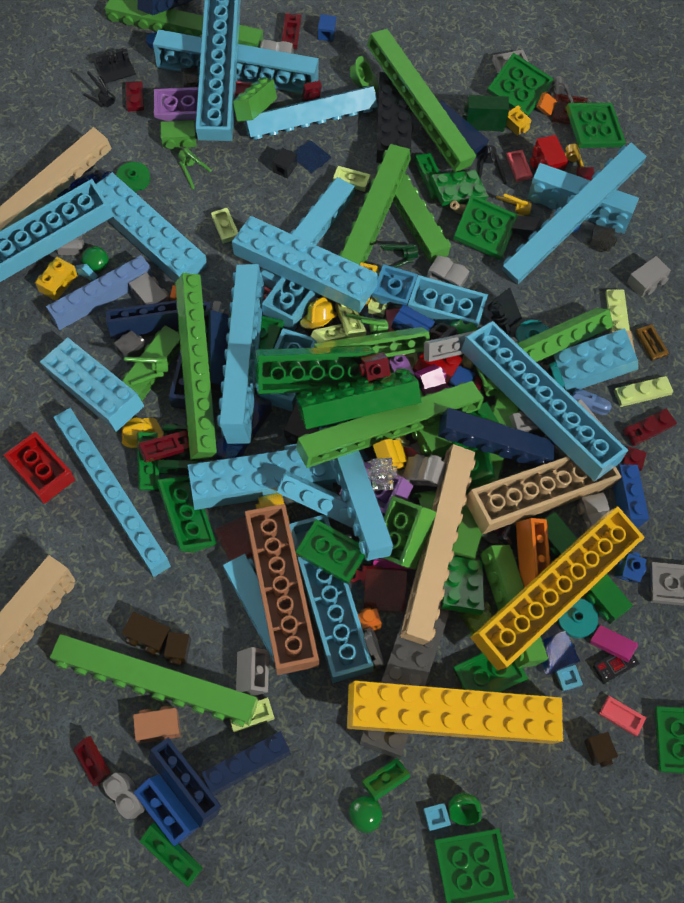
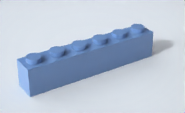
[46,255,153,330]

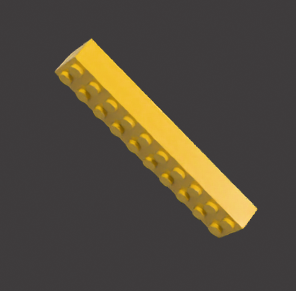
[470,506,645,671]
[347,681,563,744]

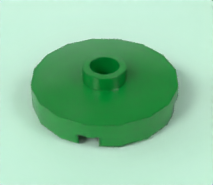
[116,162,151,192]

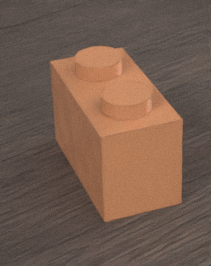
[133,706,181,744]

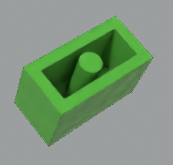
[161,120,197,149]

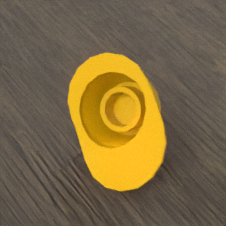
[300,296,337,329]
[122,417,163,448]

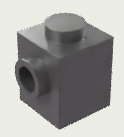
[114,331,145,364]

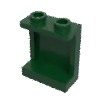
[158,423,200,475]

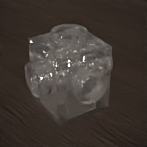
[368,458,397,491]

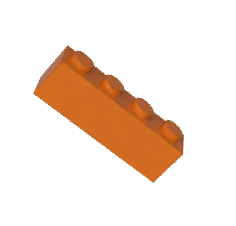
[516,518,550,588]

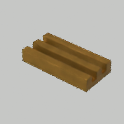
[635,324,669,361]

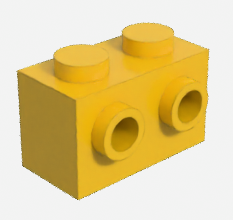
[35,257,77,301]

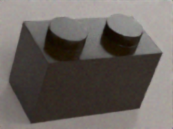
[121,612,172,655]

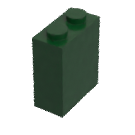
[462,95,509,132]

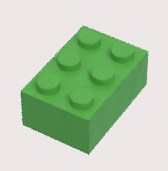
[383,496,437,570]

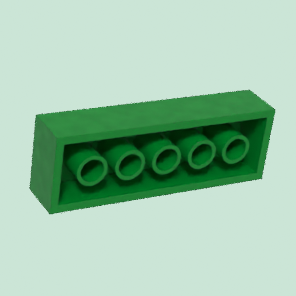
[255,346,375,394]
[295,369,422,430]

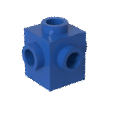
[614,551,647,583]

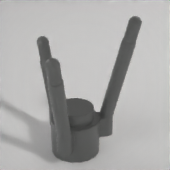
[550,76,574,103]

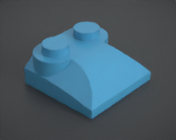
[372,264,418,305]

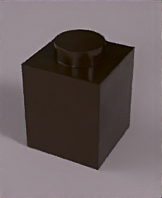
[164,632,191,666]
[584,732,618,768]

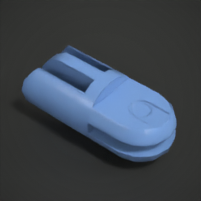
[572,388,612,415]

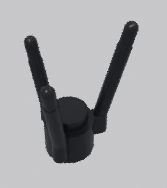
[83,71,116,107]
[478,145,507,184]

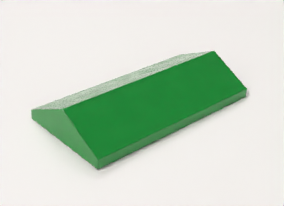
[156,476,217,553]

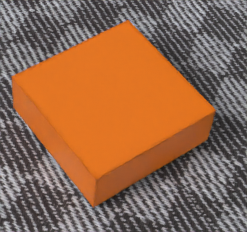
[536,92,557,116]

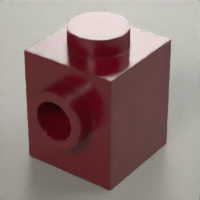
[359,352,391,381]

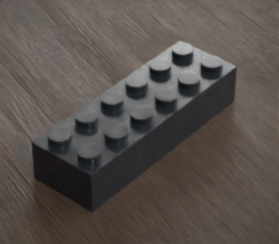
[376,72,412,164]

